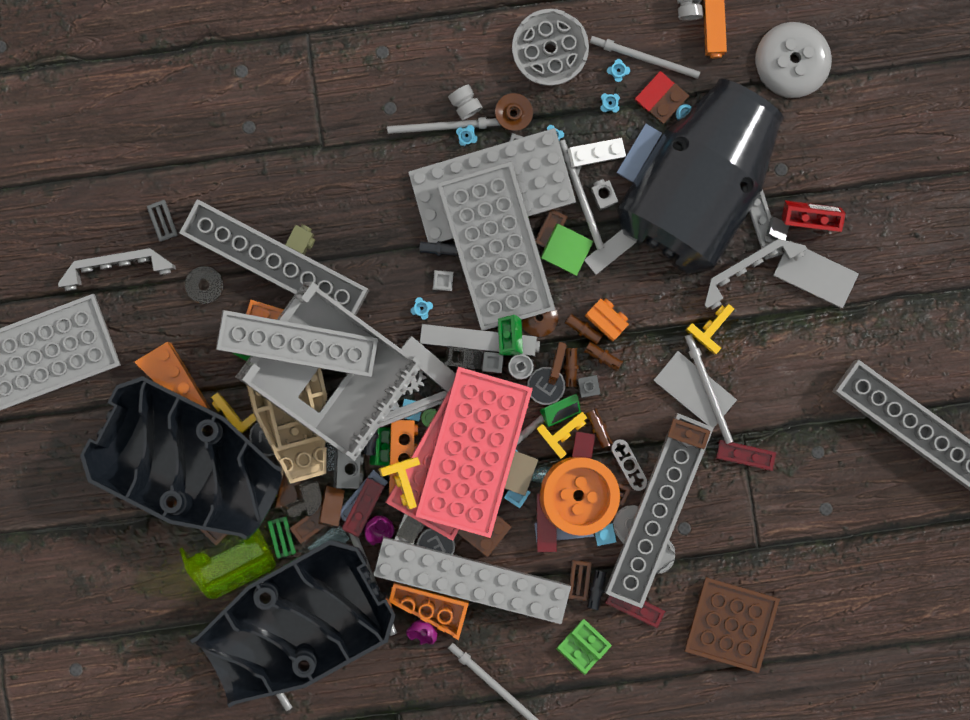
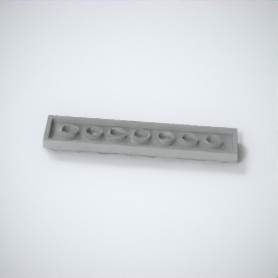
[216,310,378,377]

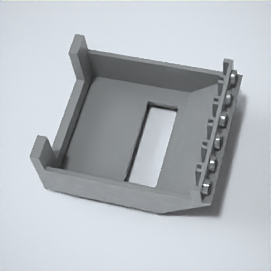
[236,282,423,461]

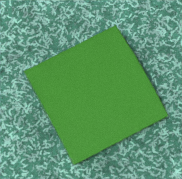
[540,223,593,276]
[556,619,612,675]

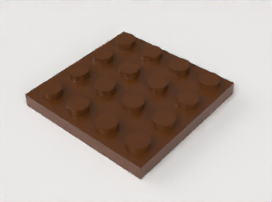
[684,577,780,673]

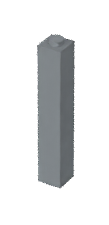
[420,324,540,356]

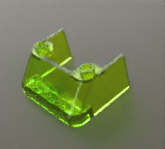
[179,528,276,599]

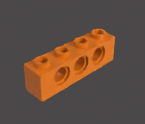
[389,420,418,495]

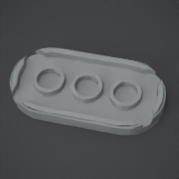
[613,505,675,574]

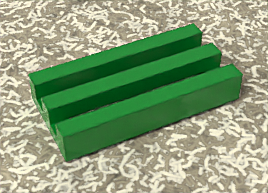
[268,516,296,559]

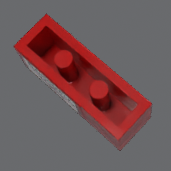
[782,200,846,232]

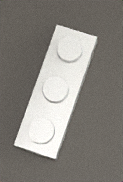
[567,138,626,168]

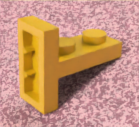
[685,304,734,355]
[211,393,257,433]
[536,412,587,459]
[379,457,420,509]

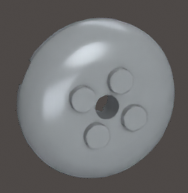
[512,9,589,86]
[755,22,832,98]

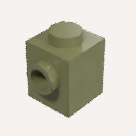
[285,224,315,255]

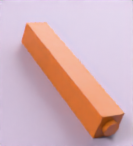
[703,0,727,59]

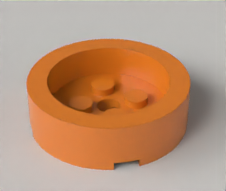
[540,457,620,536]

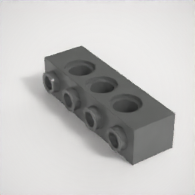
[333,448,364,489]

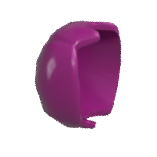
[365,516,394,545]
[406,620,437,645]

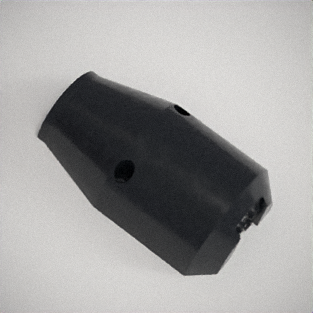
[617,79,784,275]
[80,376,283,540]
[190,539,395,708]

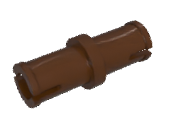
[564,313,603,345]
[584,342,623,372]
[564,348,579,387]
[586,409,613,448]

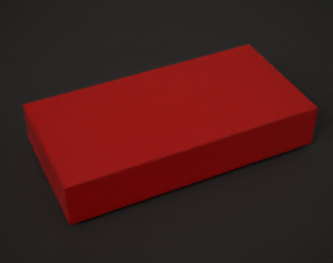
[635,71,675,112]

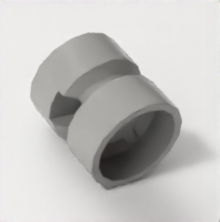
[677,0,703,20]
[448,84,483,120]
[508,354,533,380]

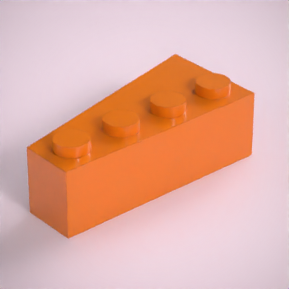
[135,342,210,409]
[389,581,469,640]

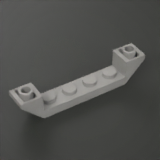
[705,239,807,310]
[58,248,176,291]

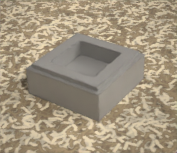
[433,270,454,291]

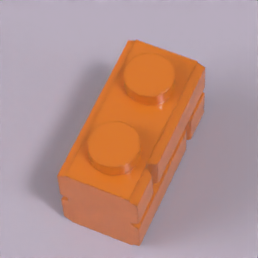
[585,299,629,342]

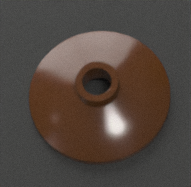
[495,93,533,131]
[521,308,558,337]

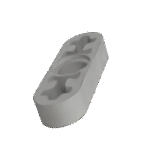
[611,439,647,491]

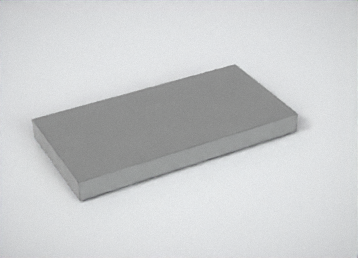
[773,241,859,308]
[653,351,737,428]

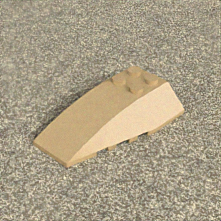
[247,368,327,484]

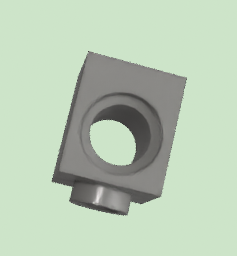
[591,179,618,211]

